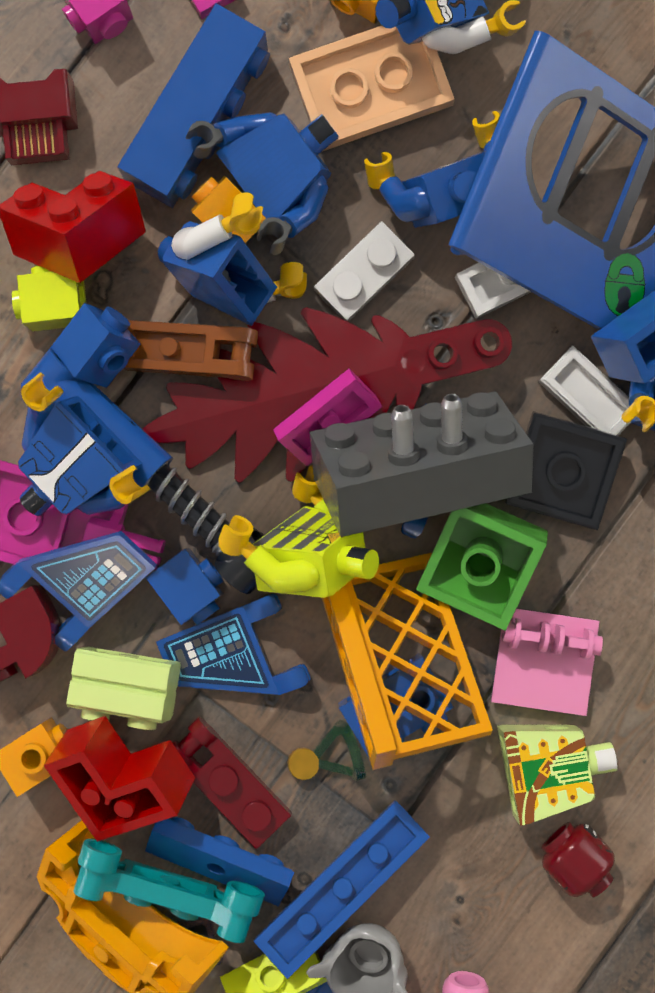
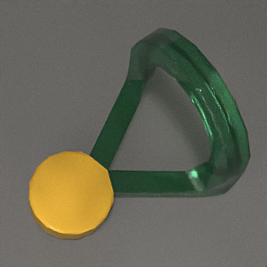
[287,720,366,781]

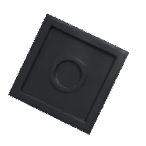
[505,411,627,530]

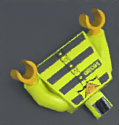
[218,465,379,598]

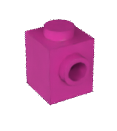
[62,0,133,44]

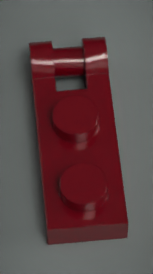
[172,717,292,849]

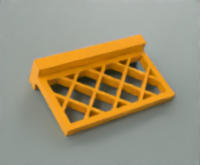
[322,553,493,770]

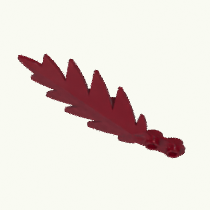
[142,307,512,483]

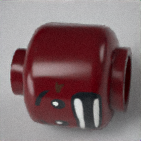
[542,822,615,898]

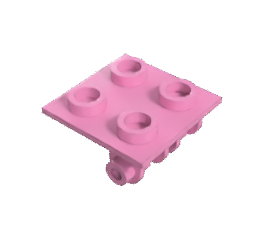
[491,609,603,716]

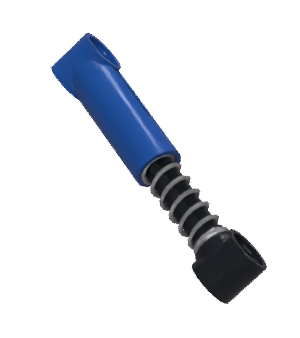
[21,348,264,594]

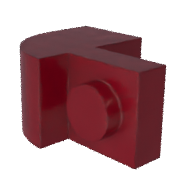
[0,585,61,682]

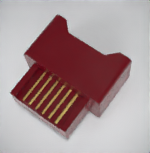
[0,69,78,166]

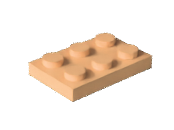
[289,25,455,151]

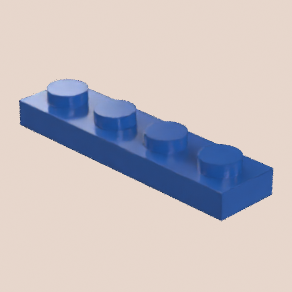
[254,800,430,979]

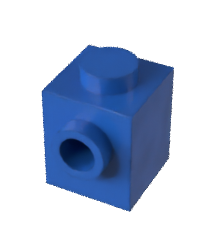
[50,303,141,388]
[146,548,224,625]

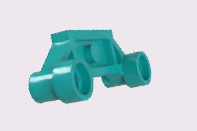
[73,839,265,943]

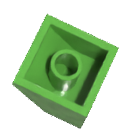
[416,503,548,631]

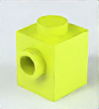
[12,266,87,332]

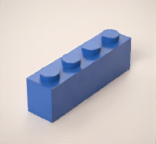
[117,3,270,209]

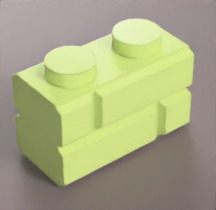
[66,646,181,730]

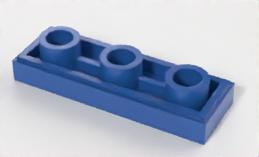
[145,817,294,907]

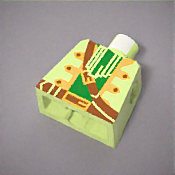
[497,725,617,826]

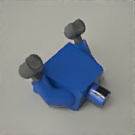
[185,112,339,255]

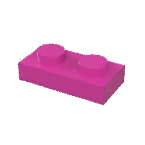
[273,368,382,466]

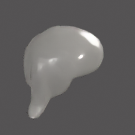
[306,923,408,993]

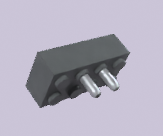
[310,391,534,537]

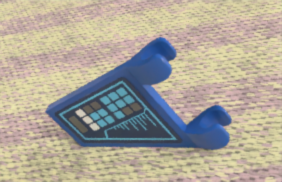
[0,531,157,651]
[156,594,311,695]

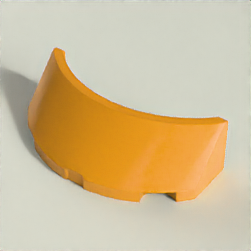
[36,820,229,993]

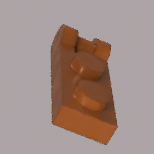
[124,320,258,381]

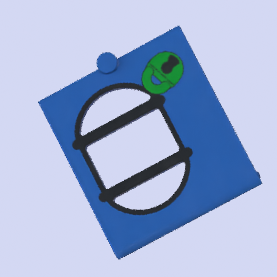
[448,31,655,330]

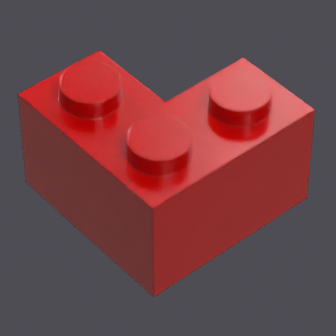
[0,171,146,283]
[43,716,195,842]

